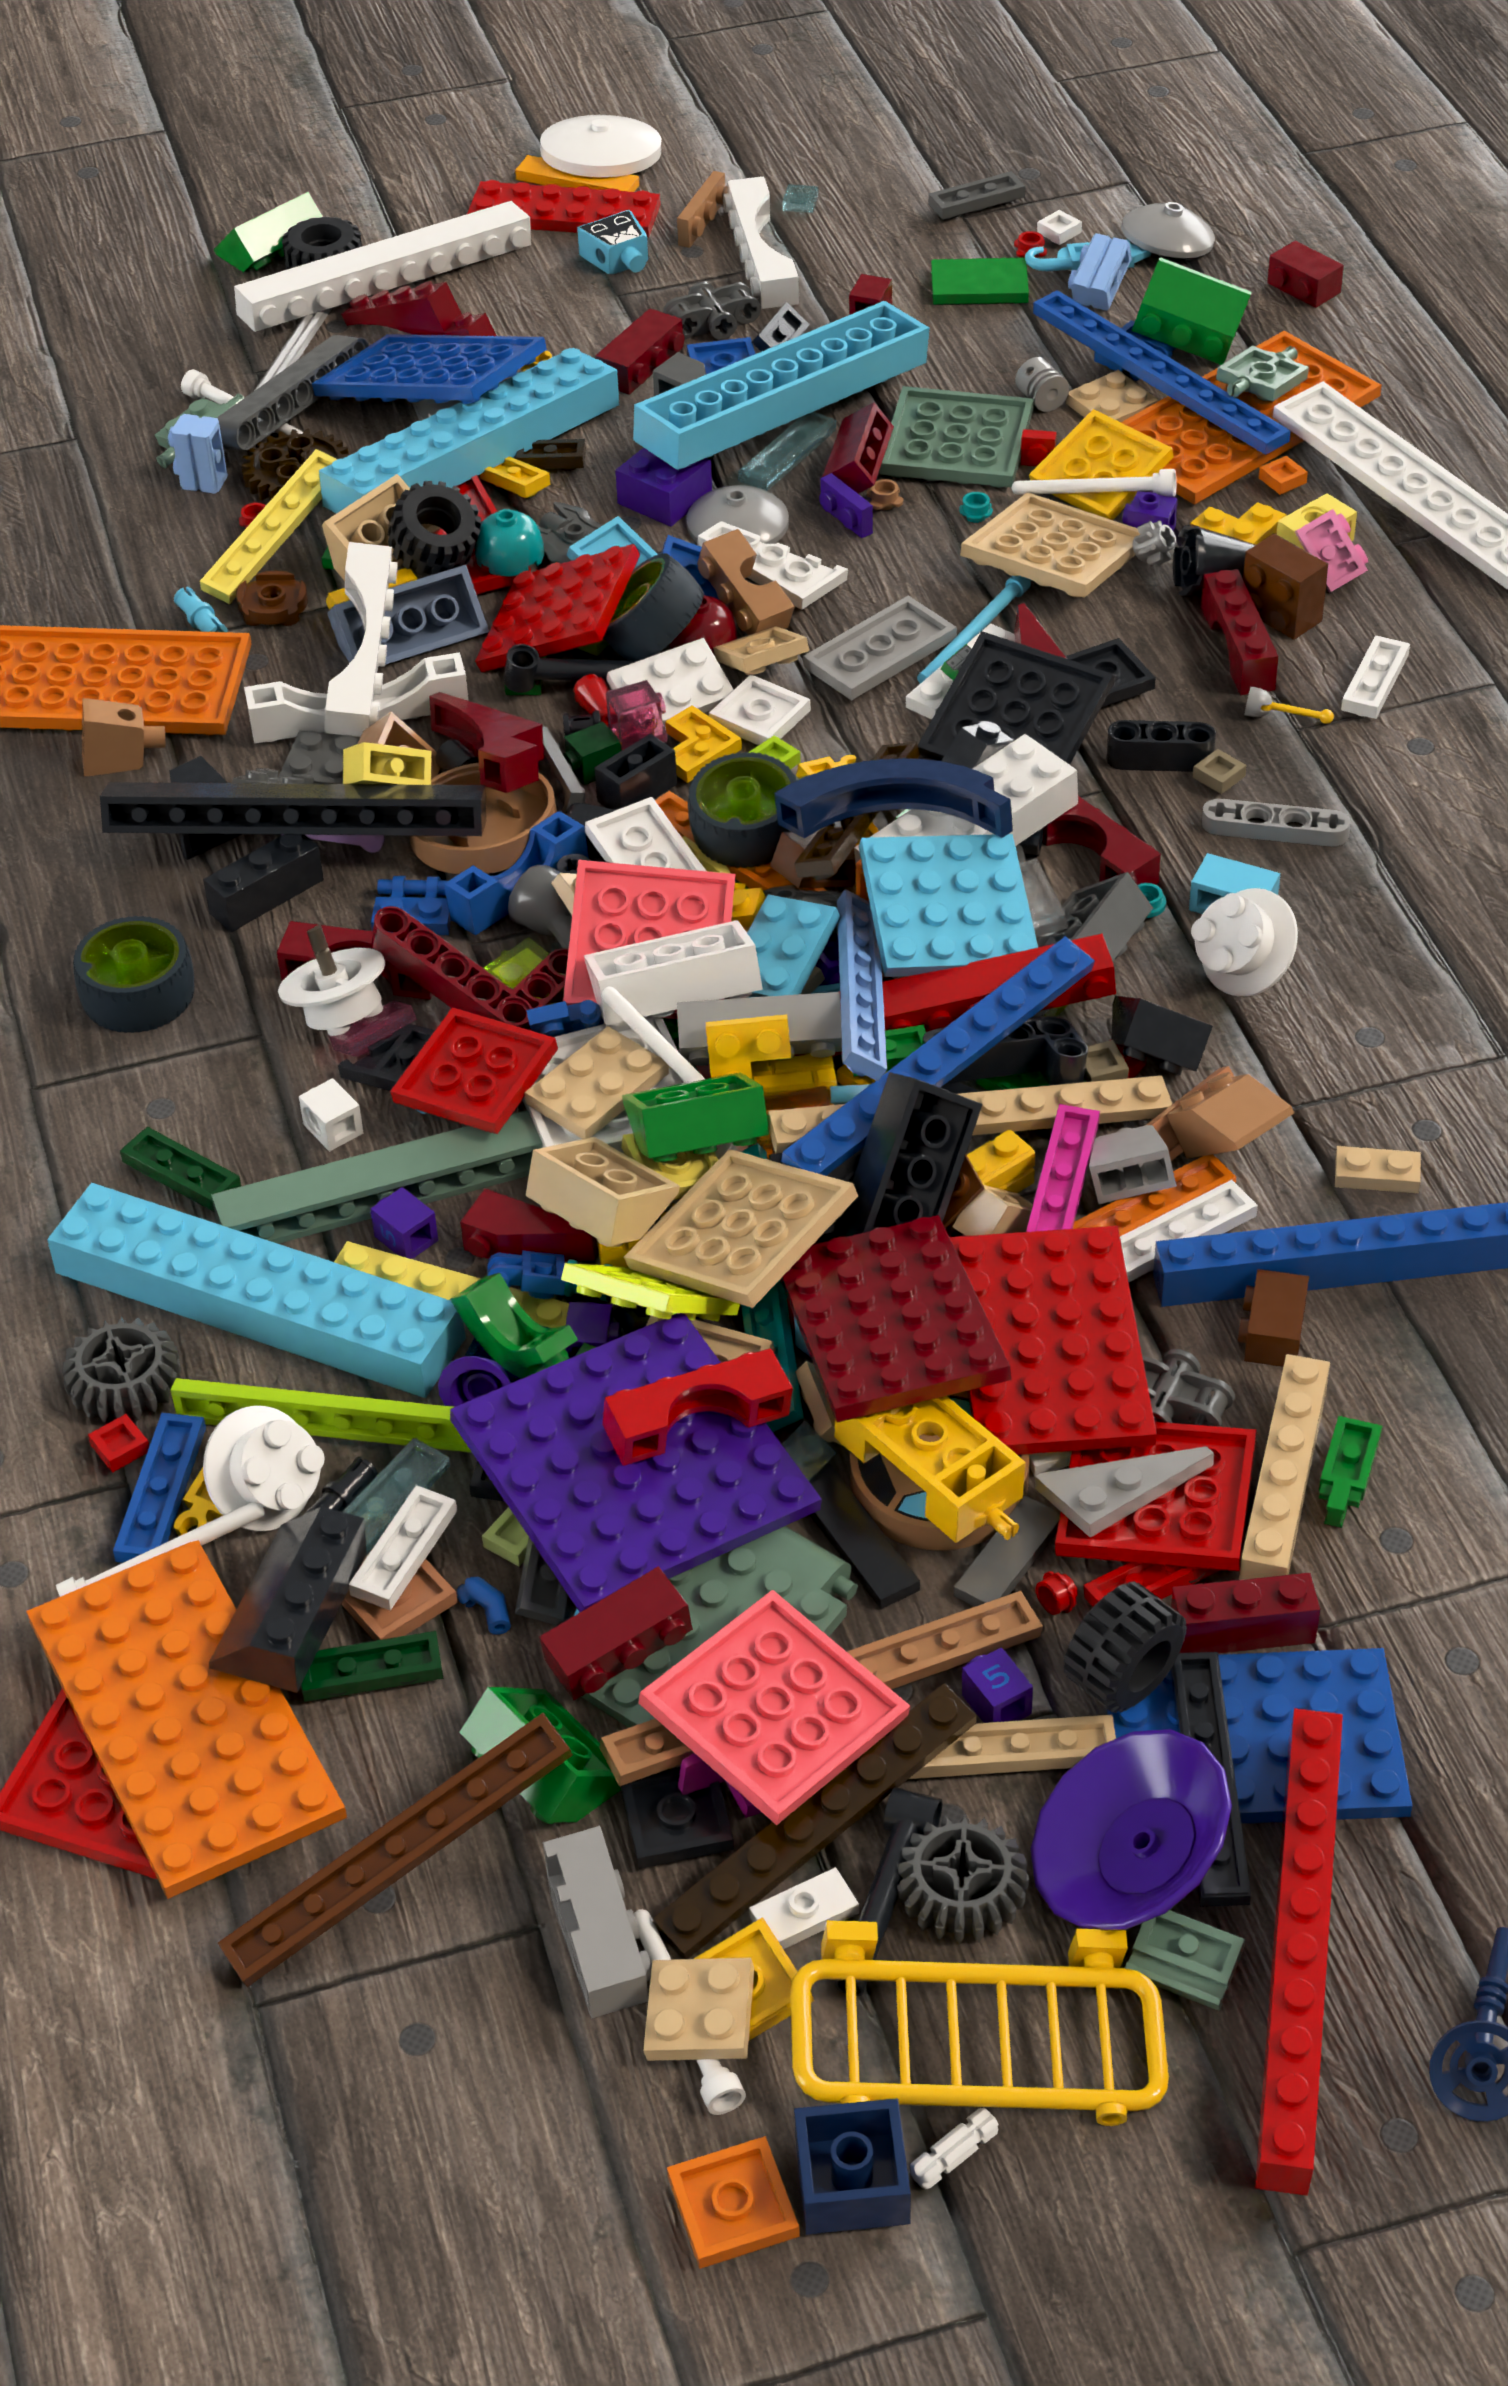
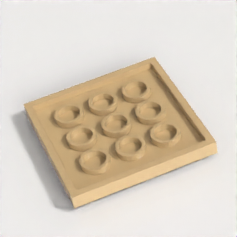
[960,492,1140,598]
[624,1149,858,1308]

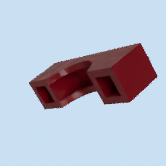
[1201,569,1279,696]
[1042,796,1161,885]
[277,921,433,1000]

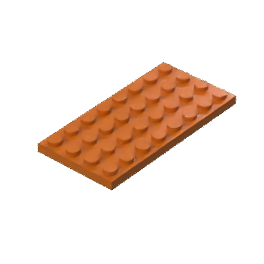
[1121,331,1382,505]
[0,625,252,735]
[26,1540,347,1899]

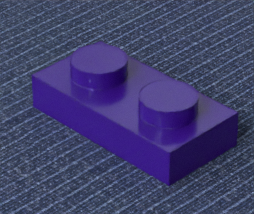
[819,473,873,538]

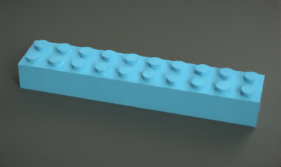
[633,301,930,470]
[319,348,619,514]
[47,1183,466,1398]

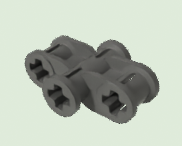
[663,281,761,340]
[1142,1349,1235,1427]

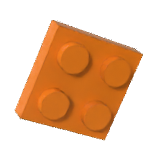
[667,2136,800,2269]

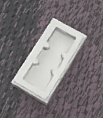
[749,1867,859,1949]

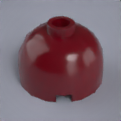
[669,595,737,655]

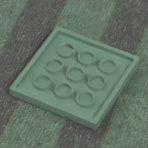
[879,386,1034,488]

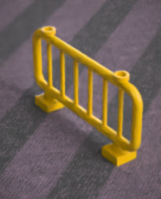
[790,1920,1169,2126]

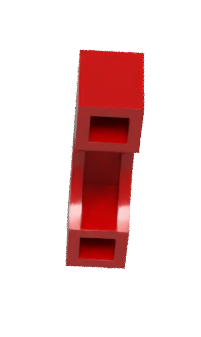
[603,1348,793,1466]

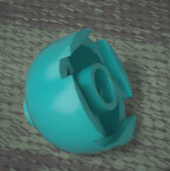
[474,509,544,576]

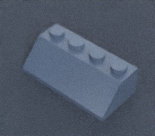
[327,565,489,667]

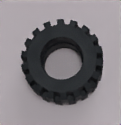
[282,216,362,270]
[387,481,481,576]
[1064,1581,1187,1713]

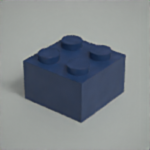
[794,2098,911,2235]

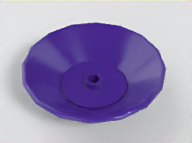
[1030,1729,1232,1930]

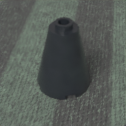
[1172,525,1256,597]

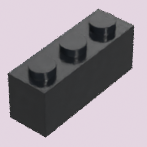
[203,834,324,932]

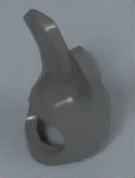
[508,865,572,949]

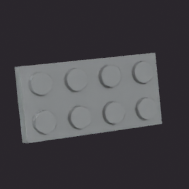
[803,595,957,701]

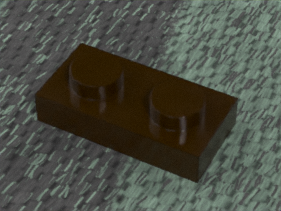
[516,439,586,471]

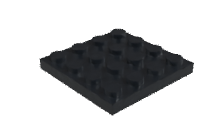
[918,631,1115,765]

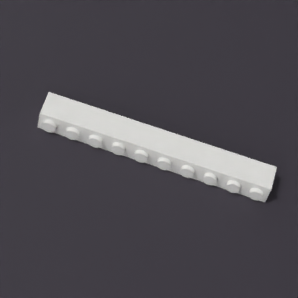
[234,201,531,332]

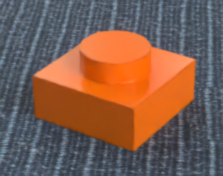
[1259,456,1308,495]

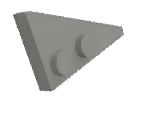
[1035,1446,1214,1537]

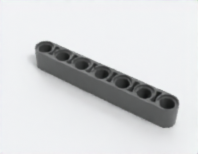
[217,334,369,450]

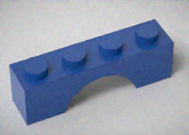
[444,811,589,936]

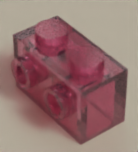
[606,680,668,750]

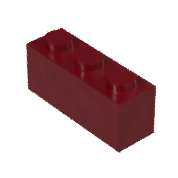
[595,308,685,395]
[822,402,894,494]
[539,1566,693,1700]
[1171,1573,1320,1653]

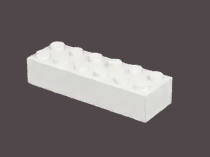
[854,734,1078,862]

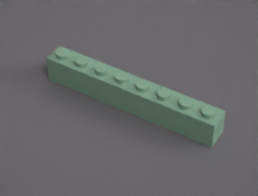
[211,1110,543,1244]

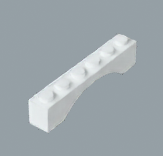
[723,176,799,309]
[325,542,398,737]
[244,653,468,744]

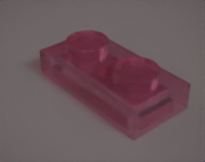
[328,1001,417,1057]

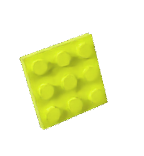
[561,1263,740,1321]

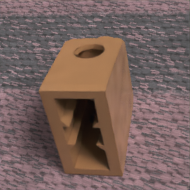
[82,698,165,776]

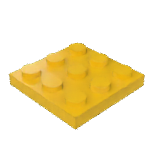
[1029,409,1174,520]

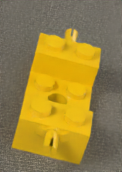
[834,1396,1026,1543]

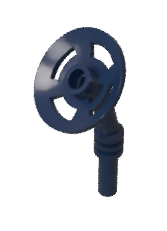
[1429,1927,1508,2121]

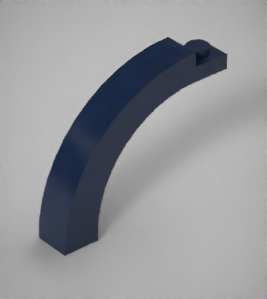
[774,758,1013,839]

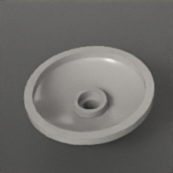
[1121,202,1215,258]
[686,485,789,544]

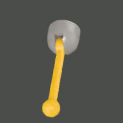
[1244,686,1334,724]

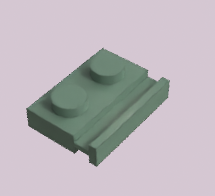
[1125,1910,1245,2011]

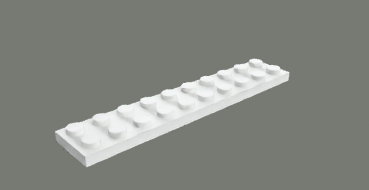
[1272,381,1508,590]

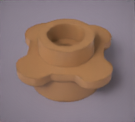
[866,479,903,510]

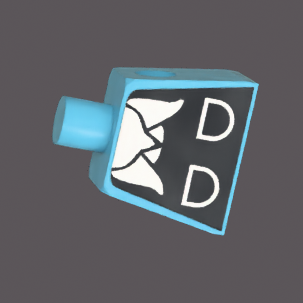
[577,210,648,274]

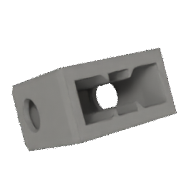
[1089,1125,1177,1204]

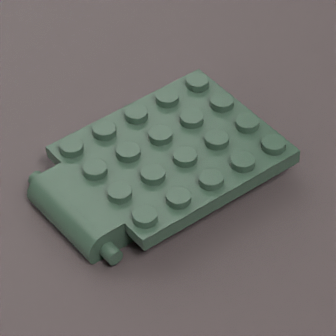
[581,1526,858,1728]

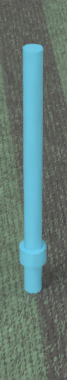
[917,576,1032,684]

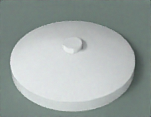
[540,115,661,178]

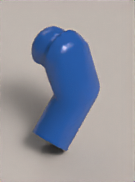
[456,1577,511,1635]

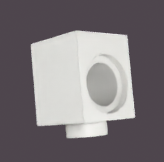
[299,1078,364,1152]

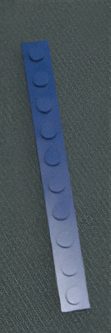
[1033,290,1291,455]
[781,936,1095,1176]

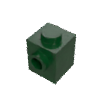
[563,722,622,785]

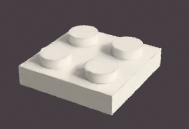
[709,675,811,745]

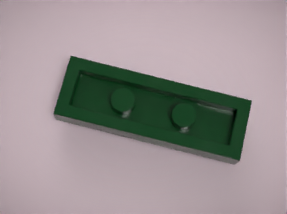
[120,1126,241,1212]
[302,1631,444,1702]

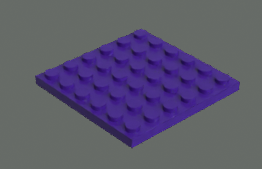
[450,1313,822,1612]

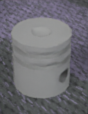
[1015,357,1069,412]

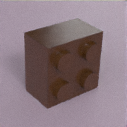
[1243,534,1328,640]

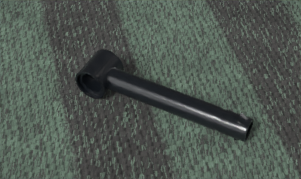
[503,644,637,693]
[835,1787,943,1996]

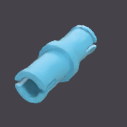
[174,587,228,632]

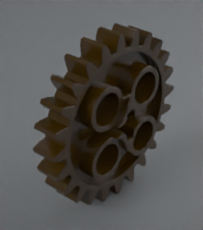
[241,429,350,501]

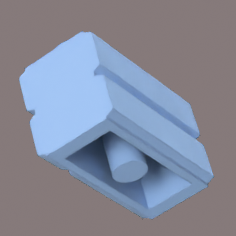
[1068,233,1132,311]
[168,414,228,494]

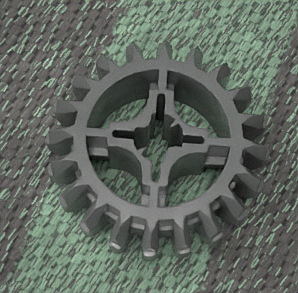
[62,1317,181,1423]
[897,1814,1029,1944]

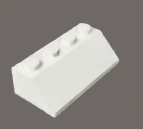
[584,920,763,1027]

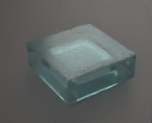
[783,184,819,213]

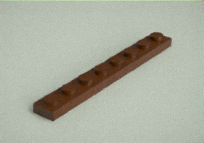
[218,1713,573,1987]

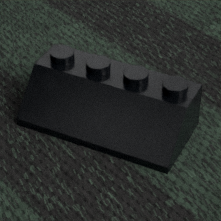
[835,1072,983,1237]
[209,1507,367,1693]

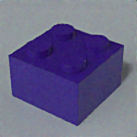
[615,448,712,527]

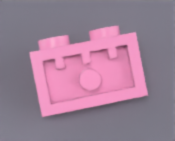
[1295,509,1368,593]

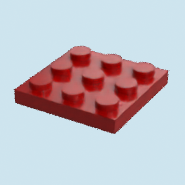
[390,1007,558,1134]

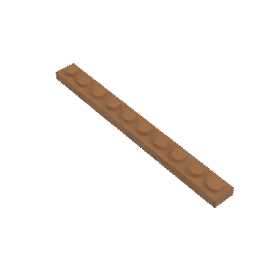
[600,1591,1043,1786]

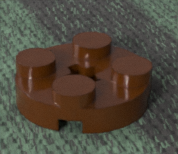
[236,570,308,626]

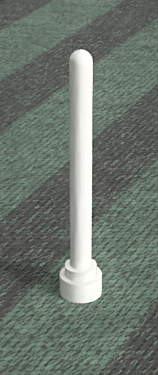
[181,369,303,435]
[1011,469,1177,497]
[602,987,705,1083]
[56,1502,265,1597]
[634,1909,746,2115]

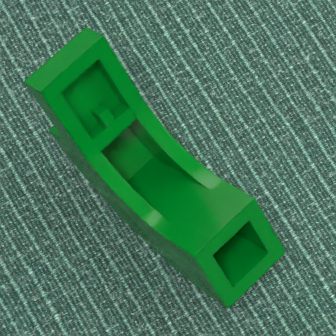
[450,1273,578,1379]

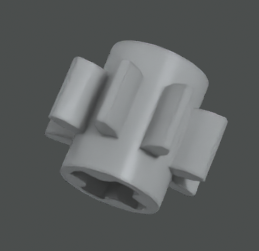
[1133,521,1176,566]

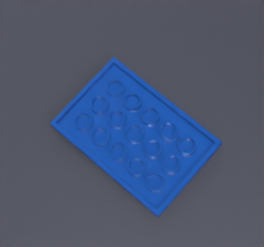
[312,334,547,404]
[1107,1648,1412,1824]

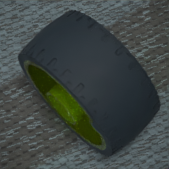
[603,553,704,661]
[688,752,797,868]
[73,916,194,1033]

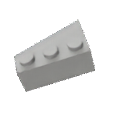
[543,1826,652,2019]

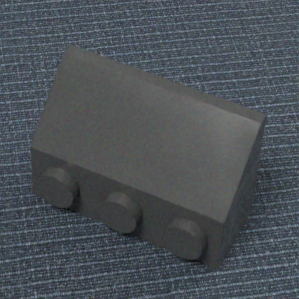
[1036,872,1153,961]

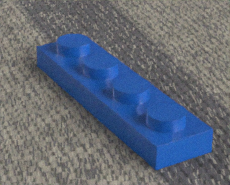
[113,1413,206,1563]

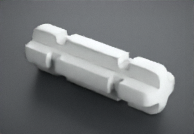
[910,2108,999,2189]

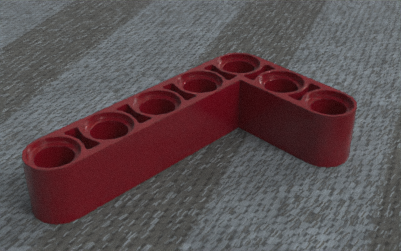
[372,906,569,1030]

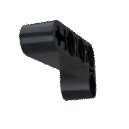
[922,1016,1088,1085]

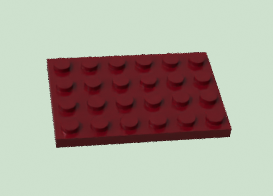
[780,1215,1012,1422]

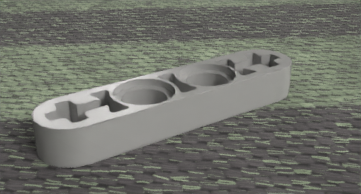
[1202,799,1351,847]

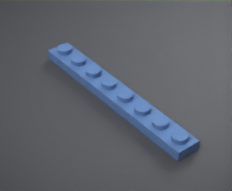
[837,889,887,1081]

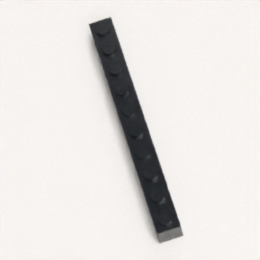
[100,782,487,836]

